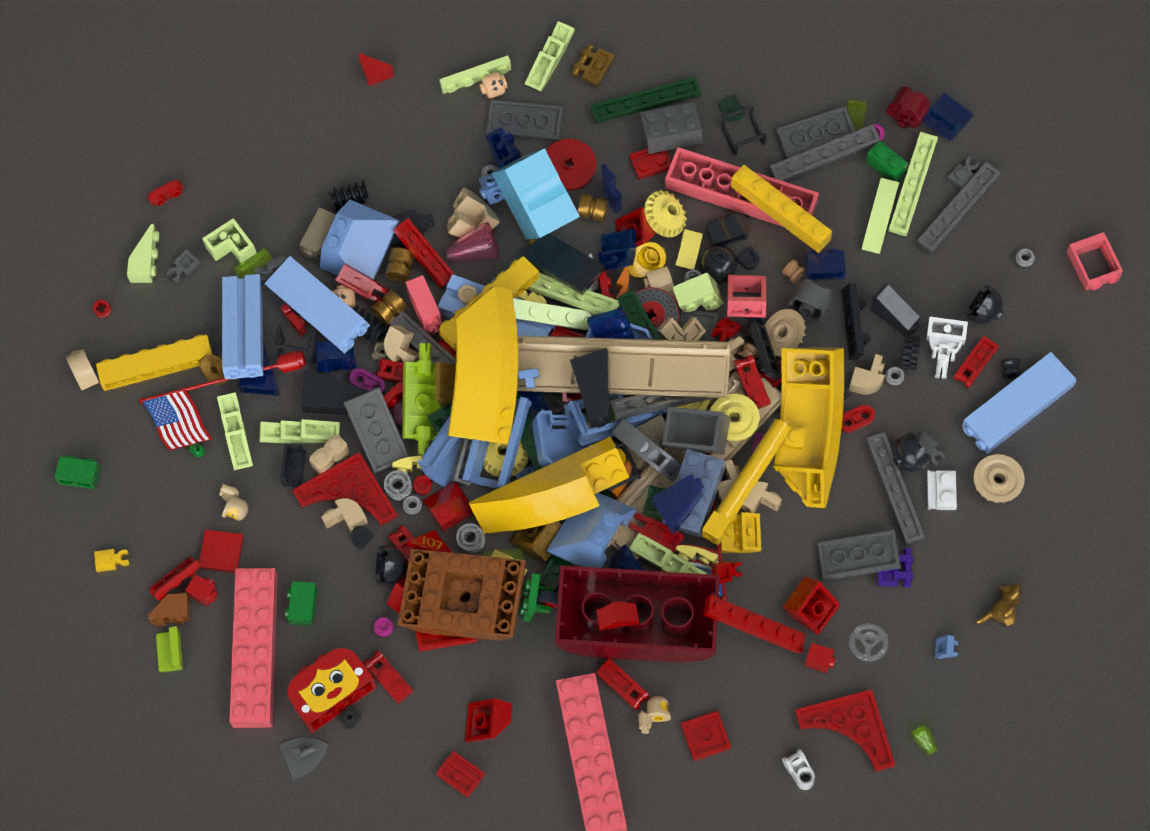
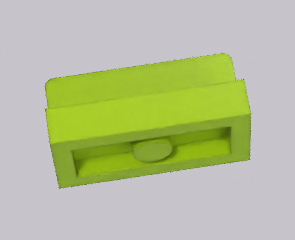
[156,626,183,672]

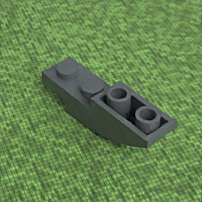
[611,418,682,482]

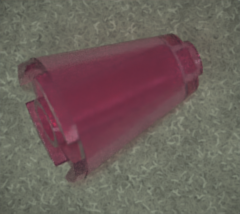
[446,222,500,263]

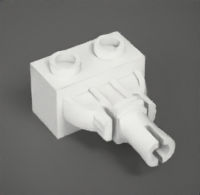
[926,317,968,379]

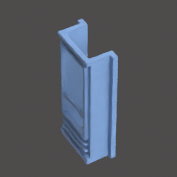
[564,394,667,447]
[462,397,532,489]
[417,415,462,488]

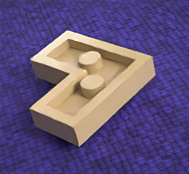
[657,317,706,341]

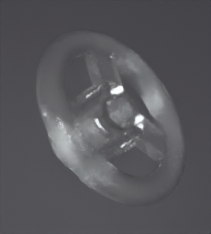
[849,623,889,662]

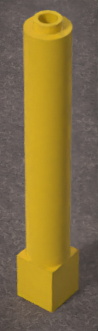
[701,418,791,545]

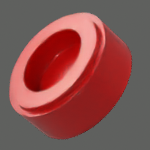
[413,475,432,496]

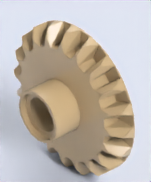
[765,309,806,357]
[973,454,1025,503]

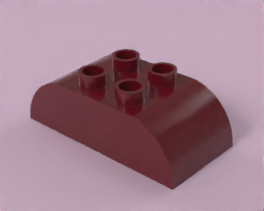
[555,565,720,663]

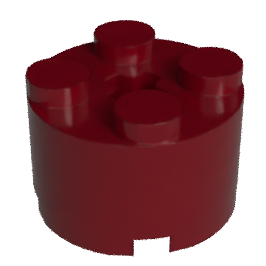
[886,87,930,129]

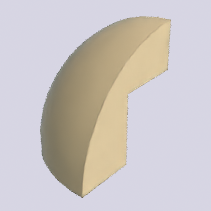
[448,187,500,238]

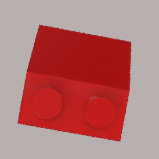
[783,577,841,635]

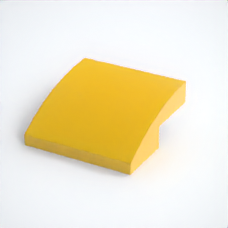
[720,512,761,553]

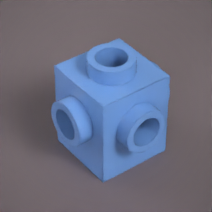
[478,173,505,205]

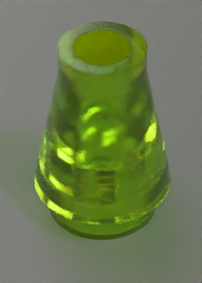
[911,724,938,755]

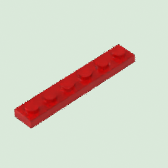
[704,595,806,654]

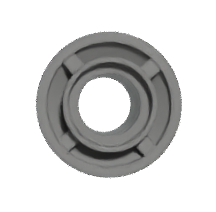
[384,471,412,501]
[456,524,486,553]

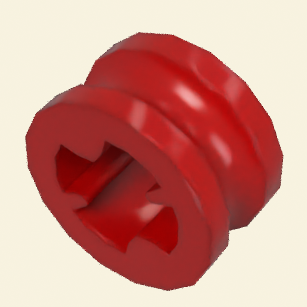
[93,300,111,318]

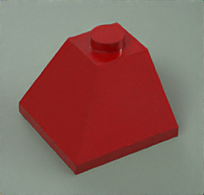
[615,207,656,255]
[423,482,474,532]
[465,698,512,743]

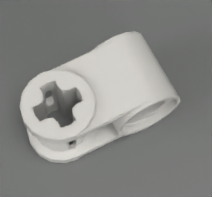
[782,749,815,790]

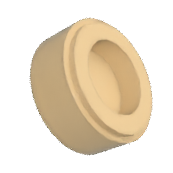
[458,285,477,305]

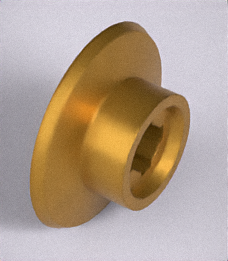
[200,355,228,385]

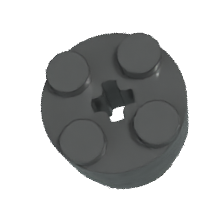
[788,279,832,323]

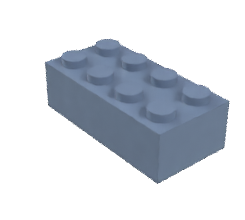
[662,449,726,538]

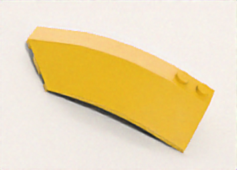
[448,286,518,444]
[773,347,844,508]

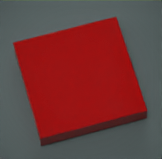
[199,530,244,573]
[680,711,731,762]

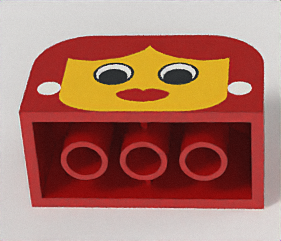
[288,648,377,734]

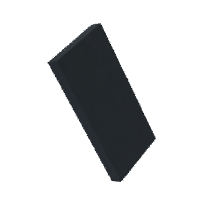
[522,233,605,295]

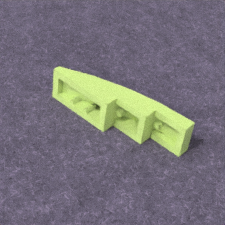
[525,21,575,92]
[862,178,899,254]
[217,392,253,471]
[259,419,340,443]
[629,533,707,574]

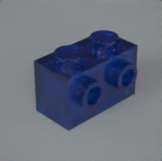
[485,127,522,168]
[805,249,846,280]
[315,341,356,372]

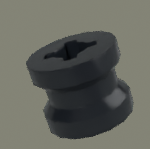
[1001,358,1021,379]

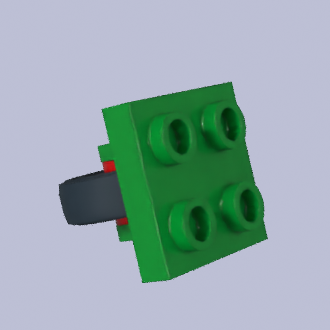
[520,573,558,622]

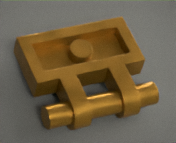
[571,44,615,87]

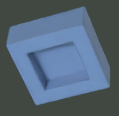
[518,369,540,389]
[935,635,958,659]

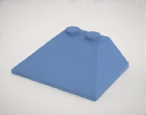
[320,200,400,279]
[547,492,636,568]

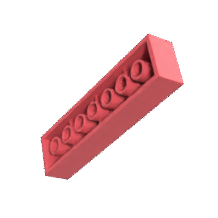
[665,147,819,227]
[230,568,278,728]
[556,673,627,831]

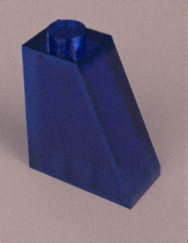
[239,345,280,396]
[651,474,704,535]

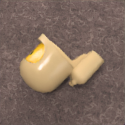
[219,484,249,521]
[638,696,671,734]

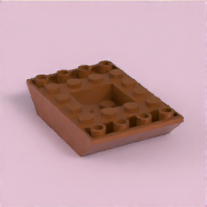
[398,549,526,641]

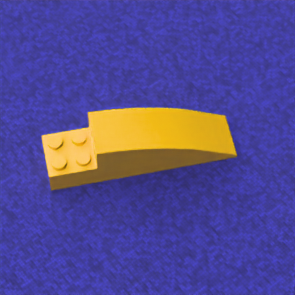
[469,436,629,534]

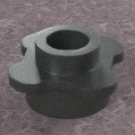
[338,706,362,729]

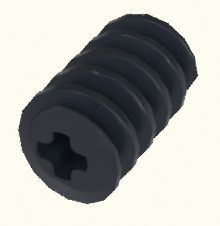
[328,180,369,211]
[352,305,389,344]

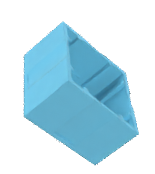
[492,148,580,239]

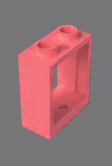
[1067,232,1123,291]
[405,275,442,334]
[727,275,766,318]

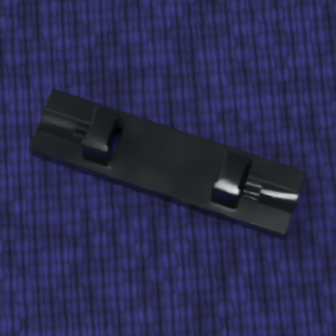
[841,283,870,361]
[743,317,782,381]

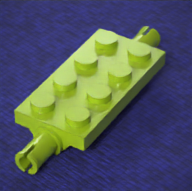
[402,343,442,456]

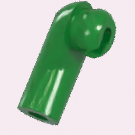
[189,443,205,457]

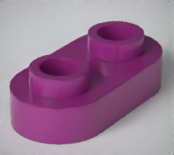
[350,368,386,395]

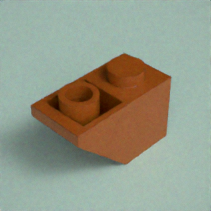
[148,593,191,626]

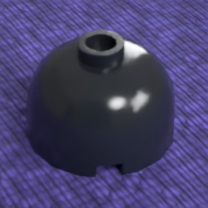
[700,245,737,284]
[967,285,1003,324]
[893,432,930,472]
[375,546,408,585]

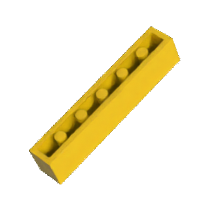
[731,165,832,253]
[439,256,539,351]
[96,335,213,391]

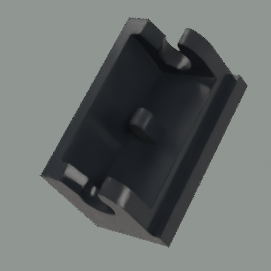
[281,443,306,487]

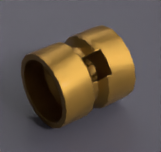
[578,193,608,222]
[385,248,414,282]
[371,290,407,325]

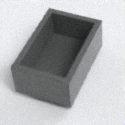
[640,102,703,154]
[662,407,731,455]

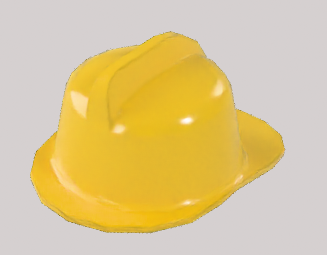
[625,242,666,278]

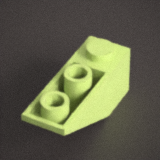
[127,224,159,283]

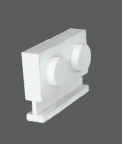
[927,470,957,510]

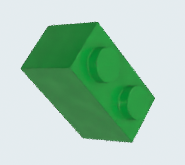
[866,140,908,182]
[55,455,101,490]
[285,581,318,626]

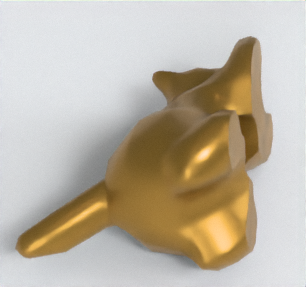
[976,583,1022,626]

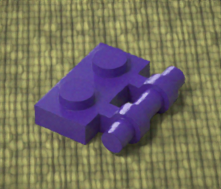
[878,548,914,588]

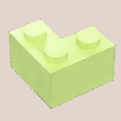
[202,218,257,265]
[673,273,724,312]

